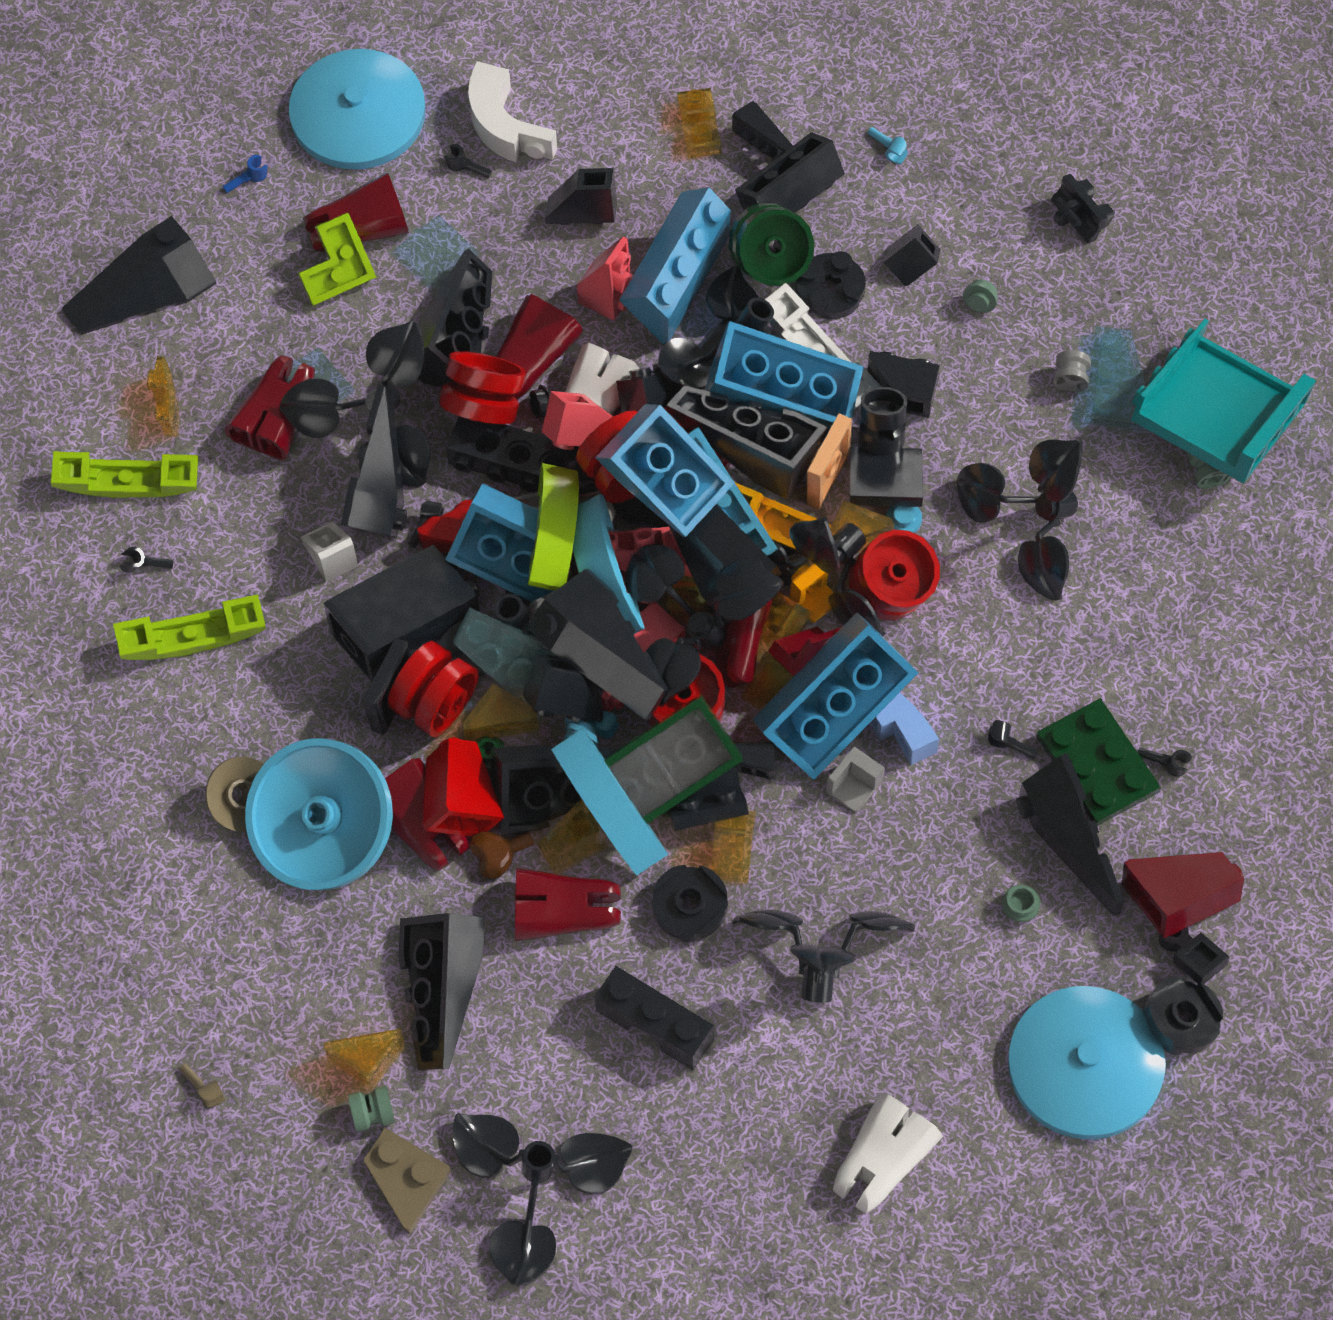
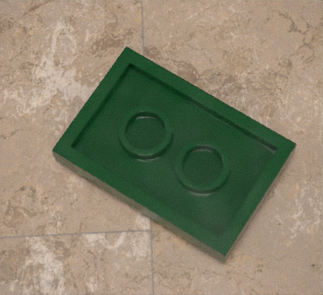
[1036,698,1161,826]

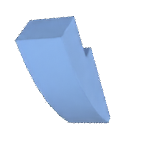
[870,693,939,765]

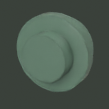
[963,279,998,313]
[1002,885,1040,923]

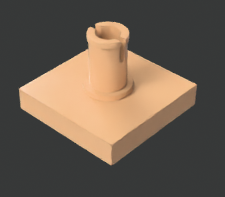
[807,414,852,510]

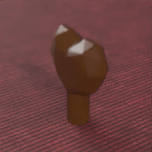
[469,832,534,880]

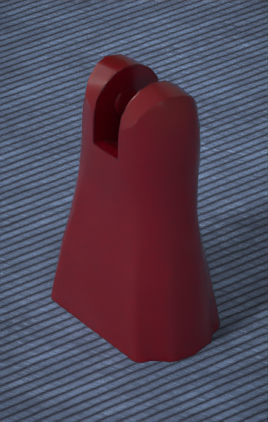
[303,172,409,252]
[495,294,583,399]
[224,355,315,461]
[715,598,773,689]
[385,758,470,871]
[514,868,621,941]

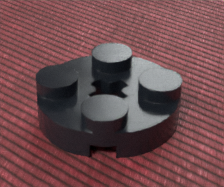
[796,251,866,319]
[652,865,728,943]
[1143,976,1223,1055]

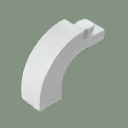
[468,61,557,162]

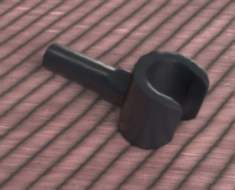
[444,144,492,178]
[407,501,444,549]
[120,546,173,573]
[988,720,1038,759]
[1138,747,1192,777]

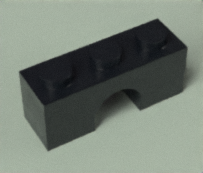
[594,966,714,1070]

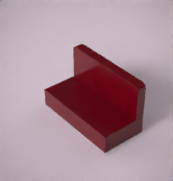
[768,626,842,676]

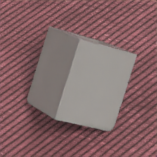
[826,746,885,813]

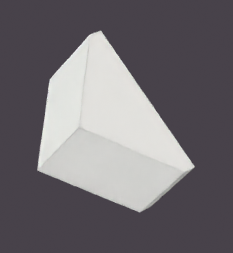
[301,521,358,582]

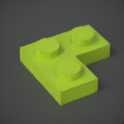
[297,213,376,305]

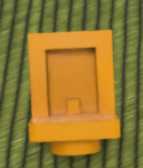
[789,564,834,623]

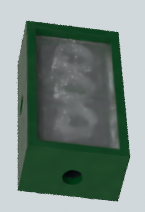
[604,694,743,824]

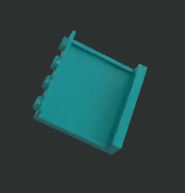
[1131,318,1316,484]

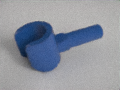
[222,155,268,193]

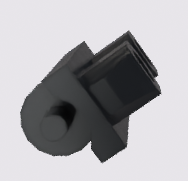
[1051,174,1115,243]

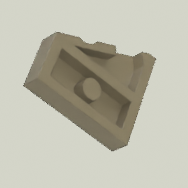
[363,1128,452,1234]

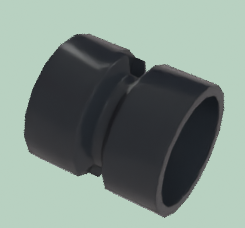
[859,387,907,455]

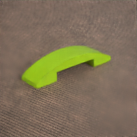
[51,451,198,498]
[527,463,579,591]
[113,594,266,660]

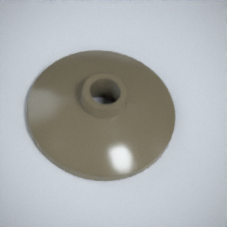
[205,757,264,832]

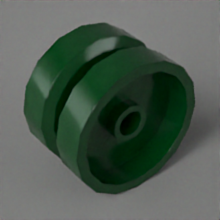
[728,203,815,286]

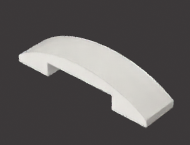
[765,283,881,410]

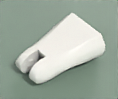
[565,343,639,447]
[833,1092,943,1214]

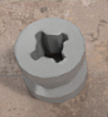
[1053,350,1091,392]

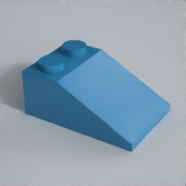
[596,404,735,537]

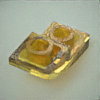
[677,88,722,158]
[147,356,180,437]

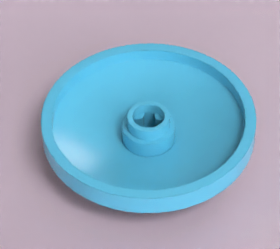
[289,49,426,169]
[245,738,393,890]
[1008,986,1165,1139]

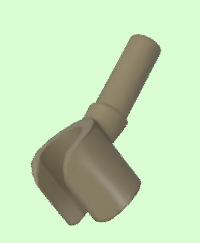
[180,1063,225,1108]

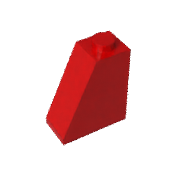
[423,737,504,837]

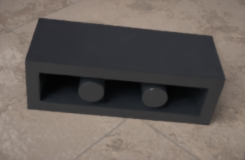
[735,132,845,213]

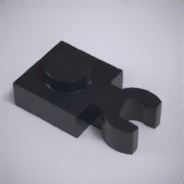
[1158,927,1229,984]

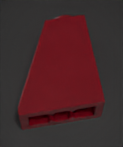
[1121,852,1244,938]

